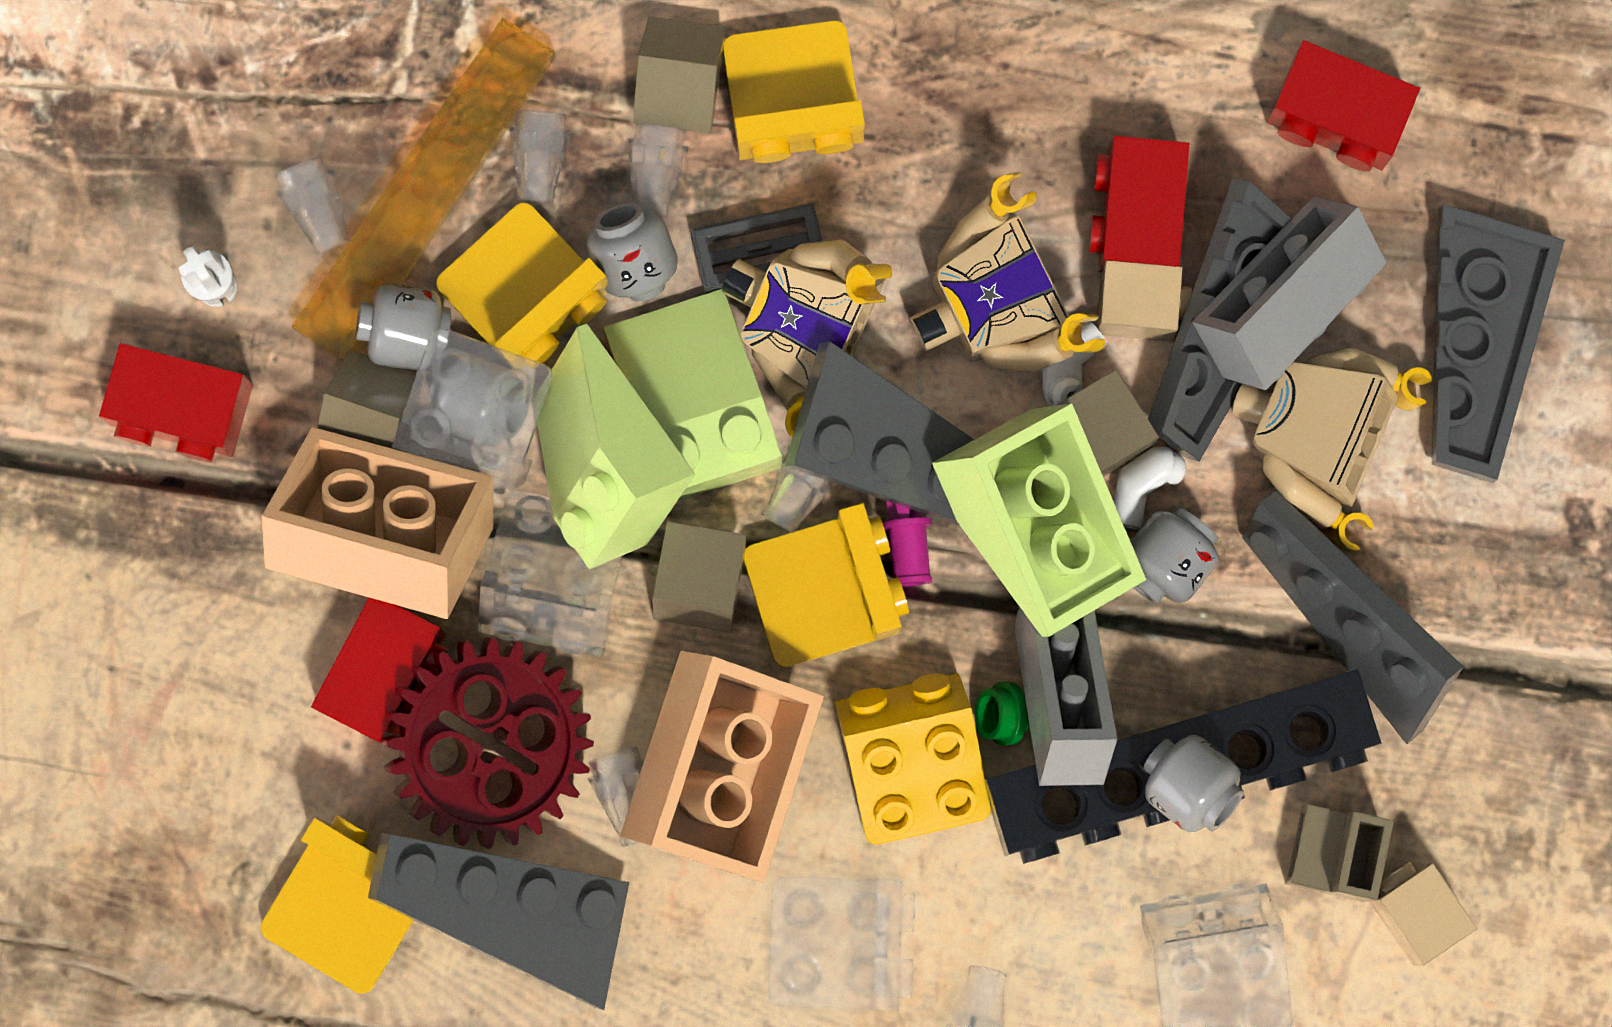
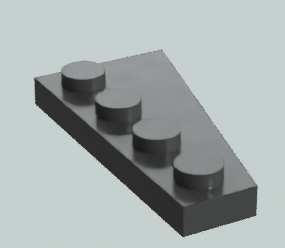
[1148,177,1292,462]
[1432,204,1565,483]
[785,341,975,526]
[1242,490,1464,744]
[368,833,629,1010]

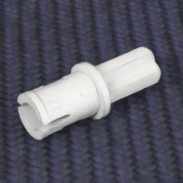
[178,245,237,307]

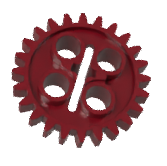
[381,637,594,849]

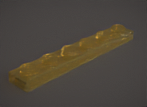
[292,17,556,362]

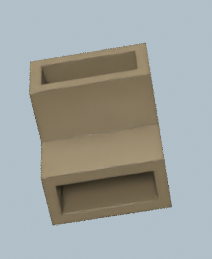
[633,16,726,134]
[317,350,425,451]
[1056,369,1159,478]
[653,521,747,633]
[1286,804,1394,902]

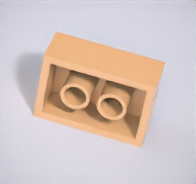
[262,427,493,619]
[620,651,824,883]

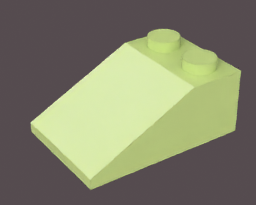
[604,289,783,502]
[533,324,695,569]
[932,403,1146,637]

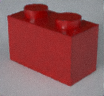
[1267,40,1421,171]
[1088,136,1190,273]
[99,343,253,463]
[311,597,449,746]

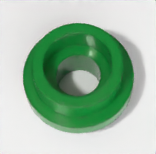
[975,681,1029,746]

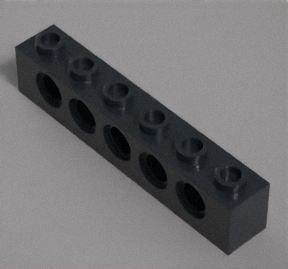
[985,669,1382,864]

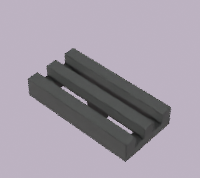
[691,203,822,294]

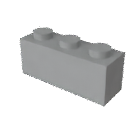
[1192,196,1387,390]
[1014,606,1117,786]

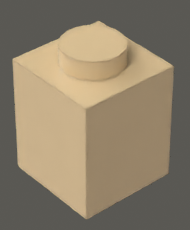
[1096,261,1192,341]
[1370,861,1478,966]

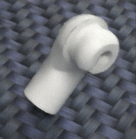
[1042,321,1107,406]
[1114,446,1186,530]

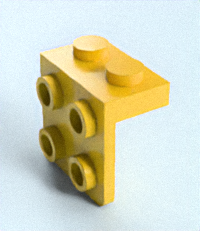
[723,21,865,163]
[436,203,608,374]
[744,503,909,668]
[834,673,991,845]
[260,814,414,994]

